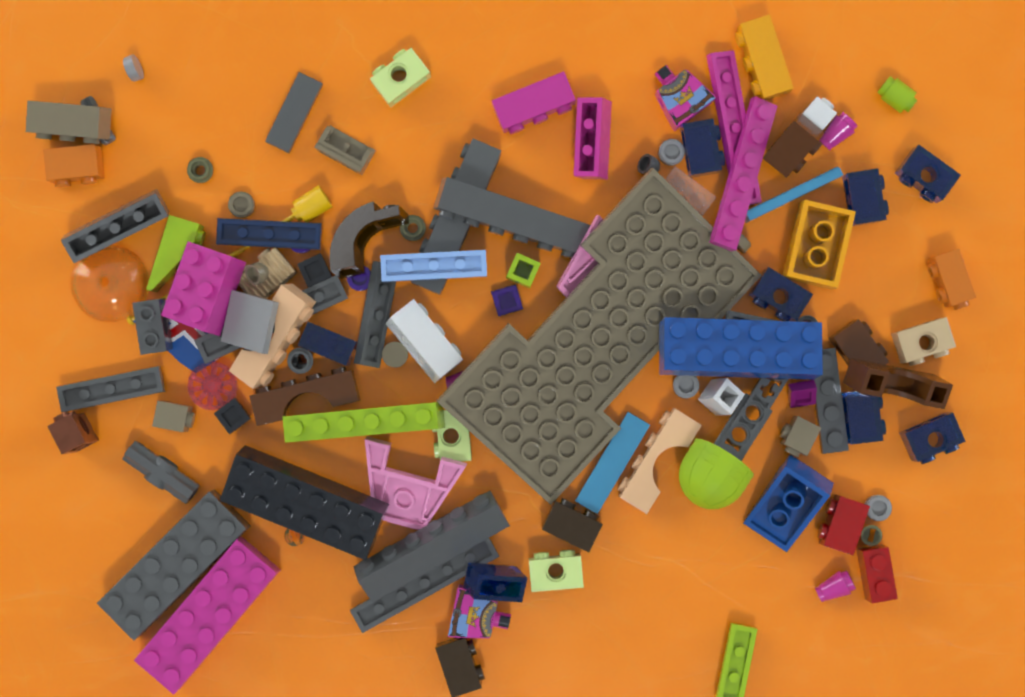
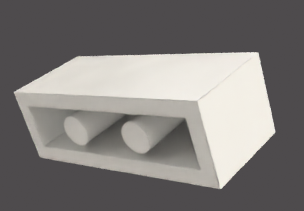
[386,299,463,384]

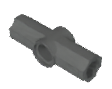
[122,441,200,504]

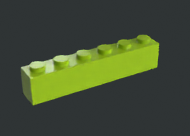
[282,402,445,443]

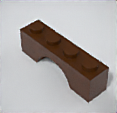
[843,358,953,409]
[249,367,361,426]

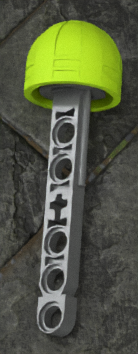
[679,315,818,509]

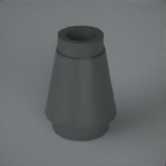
[287,348,313,374]

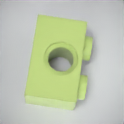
[370,48,431,108]
[432,410,472,462]
[528,550,584,592]

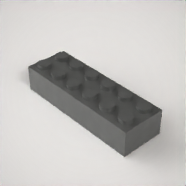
[97,489,251,641]

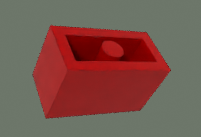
[817,494,870,556]
[856,544,898,604]

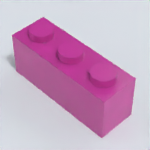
[492,71,576,134]
[574,97,612,180]

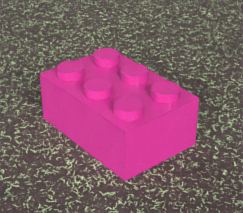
[161,241,246,336]

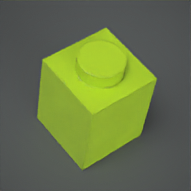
[506,253,541,289]

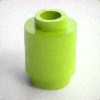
[877,76,917,113]

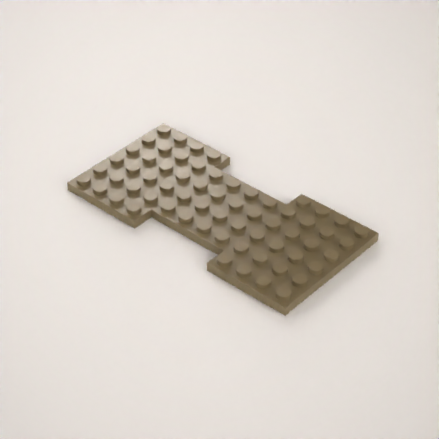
[436,168,762,505]

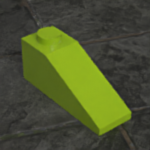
[146,215,206,293]

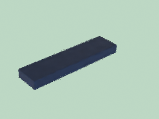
[216,218,323,250]

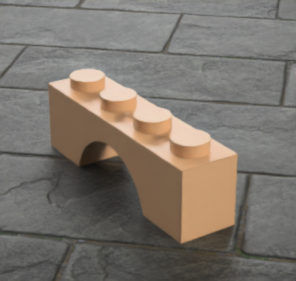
[229,284,317,389]
[617,408,702,514]

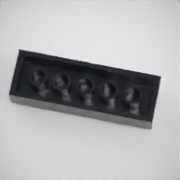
[220,445,389,560]

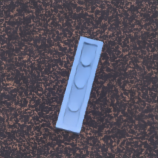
[380,250,487,282]

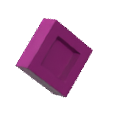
[788,380,817,408]

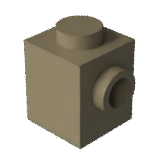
[779,416,821,458]

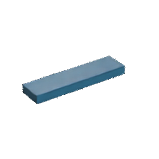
[745,166,843,223]
[575,412,650,514]

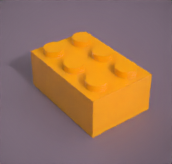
[782,199,856,290]

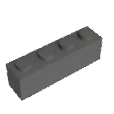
[61,189,170,263]

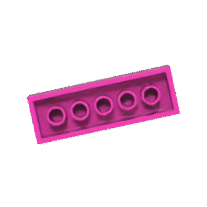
[134,536,281,695]

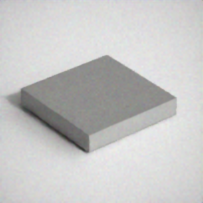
[221,290,279,354]

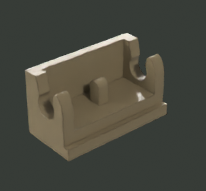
[314,125,376,175]

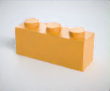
[735,14,794,101]

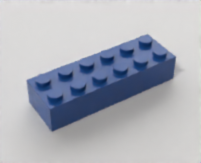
[659,317,823,380]

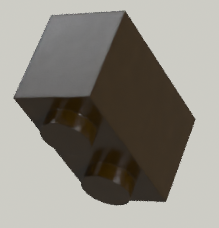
[541,498,603,552]
[435,637,485,697]

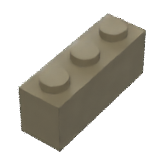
[25,100,112,144]

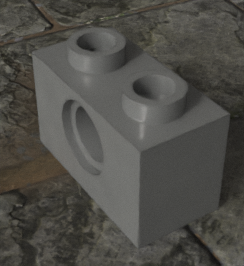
[132,298,173,355]

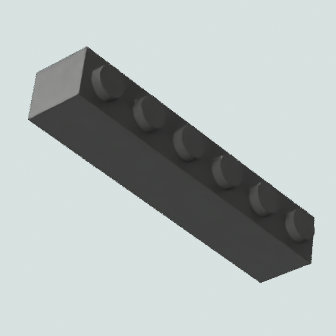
[411,138,502,296]
[433,177,591,259]
[353,490,510,603]

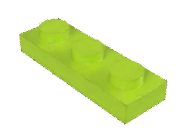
[716,623,758,697]

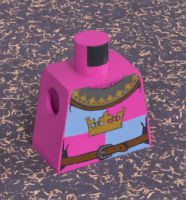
[654,65,716,132]
[448,584,511,639]

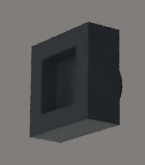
[297,253,332,288]
[214,398,252,434]

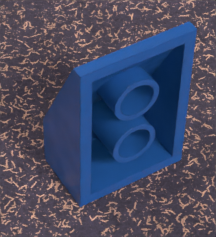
[743,454,834,552]

